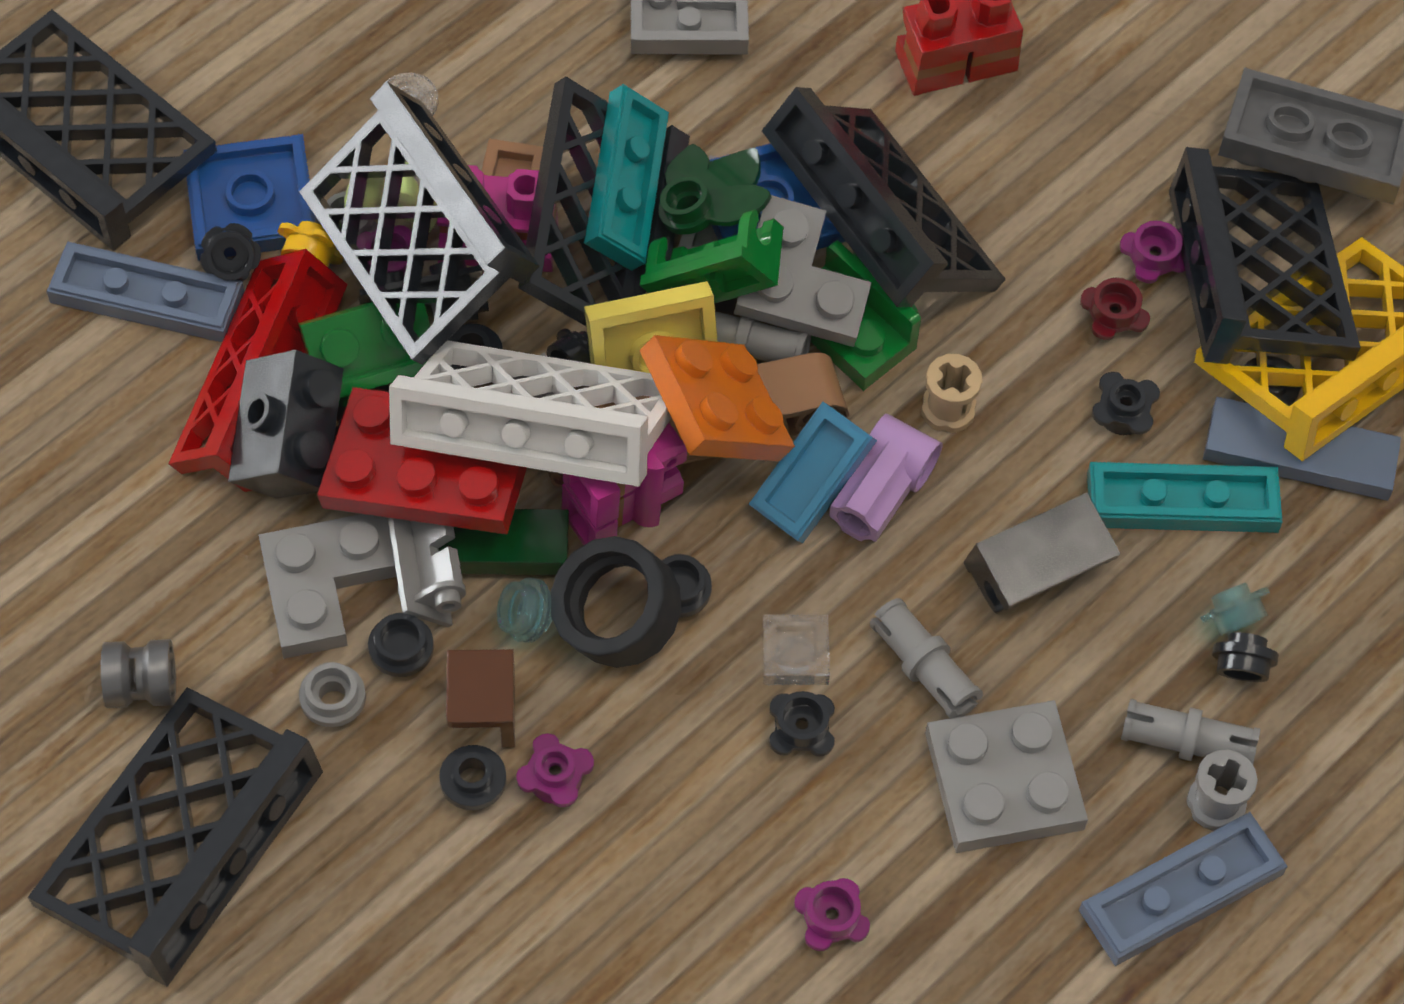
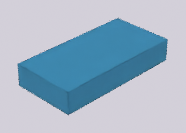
[749,402,877,543]

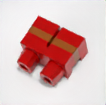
[895,0,1023,96]

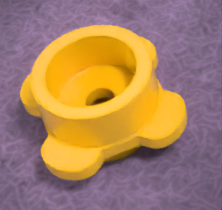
[278,221,344,267]

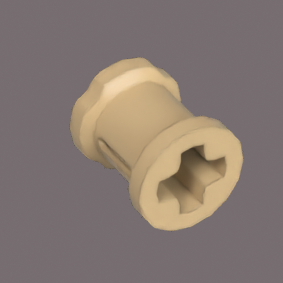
[921,354,982,433]

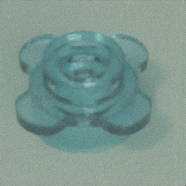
[1200,583,1270,636]

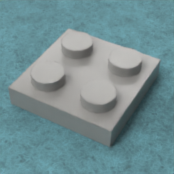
[925,700,1088,853]

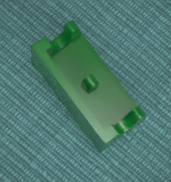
[640,209,784,304]

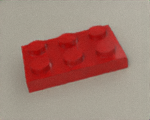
[317,387,527,534]

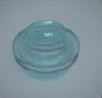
[497,578,553,643]

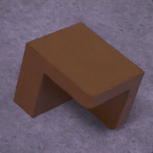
[446,649,515,747]

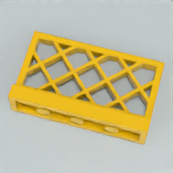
[1194,237,1404,461]

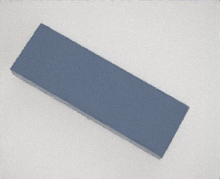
[47,241,245,342]
[1203,396,1401,501]
[1079,812,1288,967]

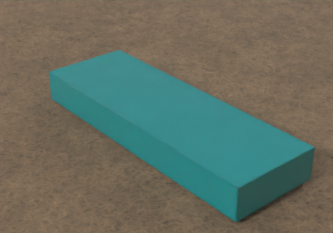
[584,84,669,271]
[1087,462,1283,533]

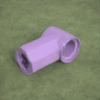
[829,414,943,542]

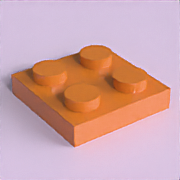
[639,335,795,461]

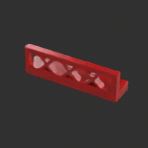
[168,249,348,492]

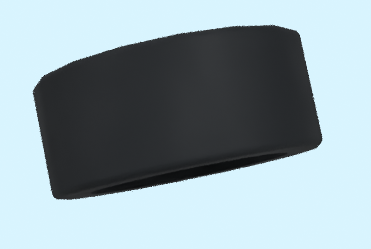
[550,536,682,668]

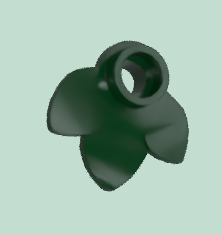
[658,144,771,235]

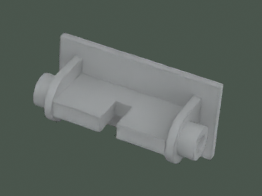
[388,518,466,627]

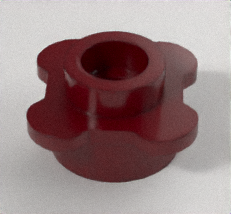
[1080,278,1150,340]

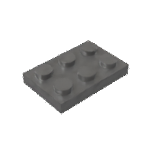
[1218,67,1404,205]

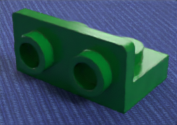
[811,240,921,391]
[298,302,431,407]

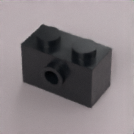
[228,350,344,499]

